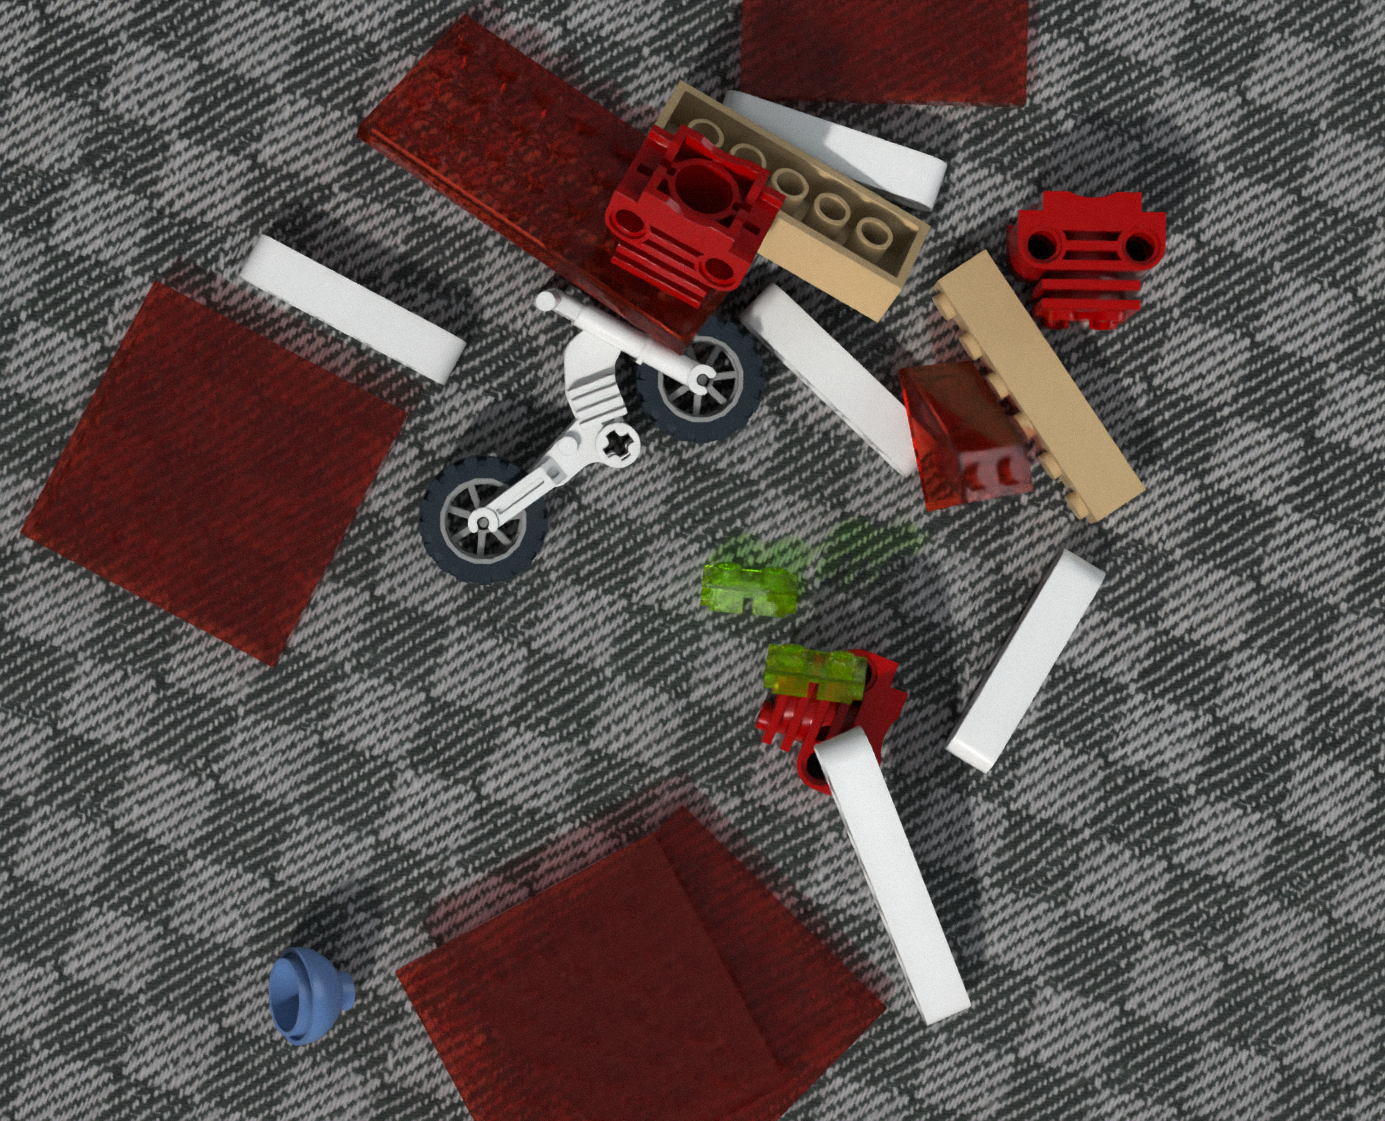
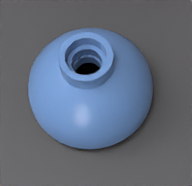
[269,947,355,1046]

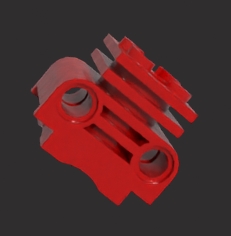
[604,124,787,309]
[1006,191,1166,330]
[754,649,908,797]

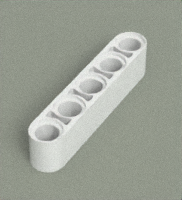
[723,90,947,212]
[239,234,467,385]
[738,282,940,478]
[944,548,1106,774]

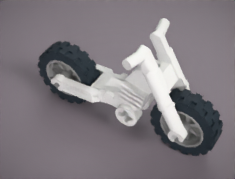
[419,287,765,585]

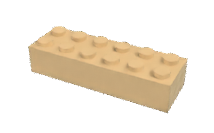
[645,80,931,322]

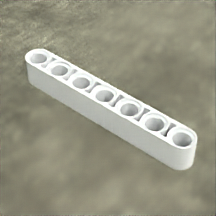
[814,726,971,1026]

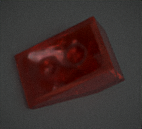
[898,360,1034,512]

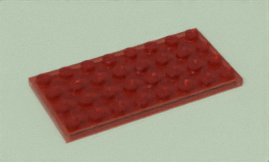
[356,14,758,356]

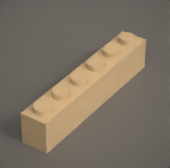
[932,249,1146,524]

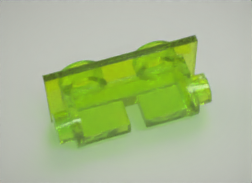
[700,562,798,618]
[763,643,868,705]

